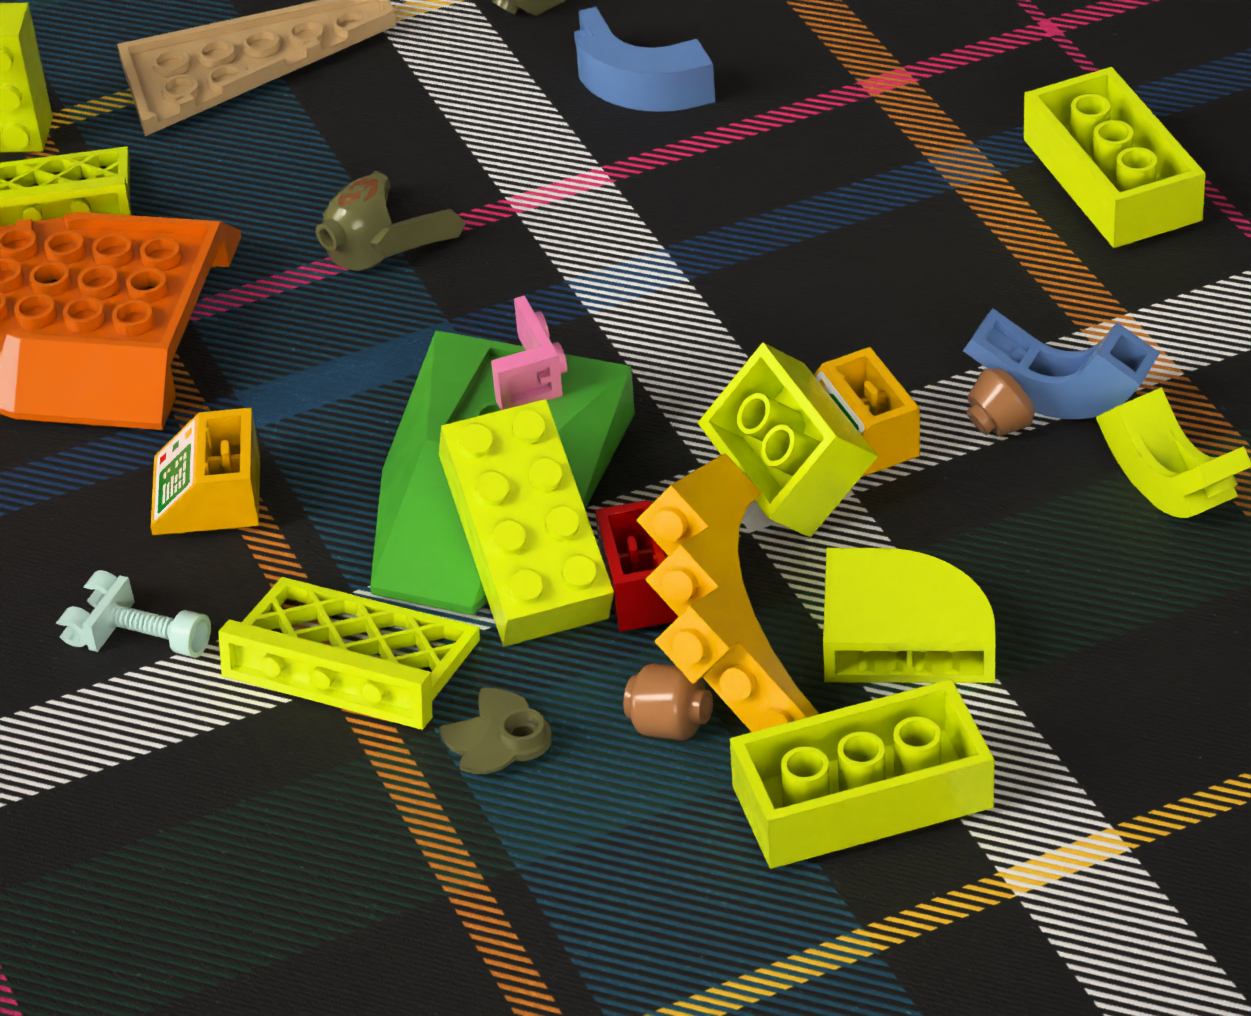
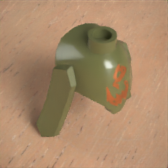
[316,171,466,271]

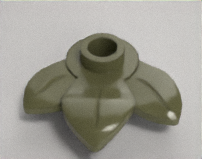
[439,688,552,774]

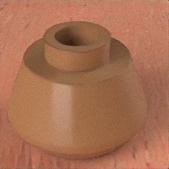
[966,368,1035,436]

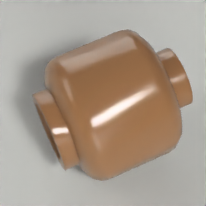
[623,663,713,741]

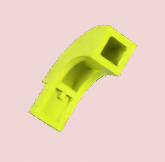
[1096,387,1251,518]

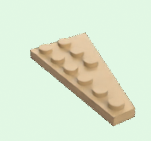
[117,0,396,136]

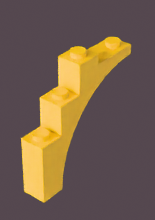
[636,453,819,732]

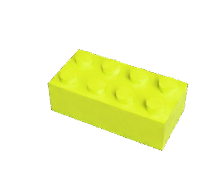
[1024,67,1206,248]
[439,399,614,647]
[730,679,994,869]

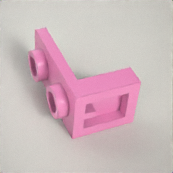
[491,296,567,410]

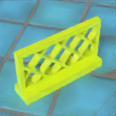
[0,146,132,226]
[218,577,480,730]

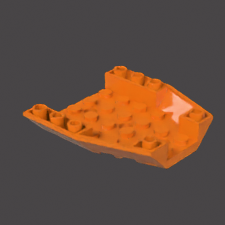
[0,212,242,430]

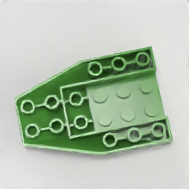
[370,330,635,615]

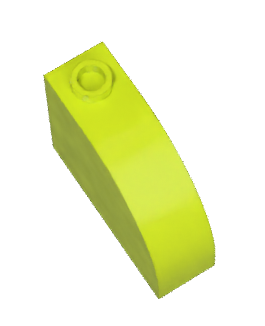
[823,548,996,683]

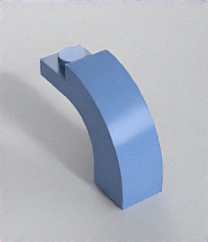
[574,7,715,112]
[963,308,1160,419]

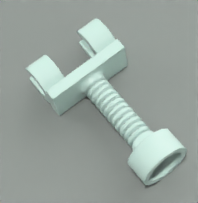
[56,570,211,658]

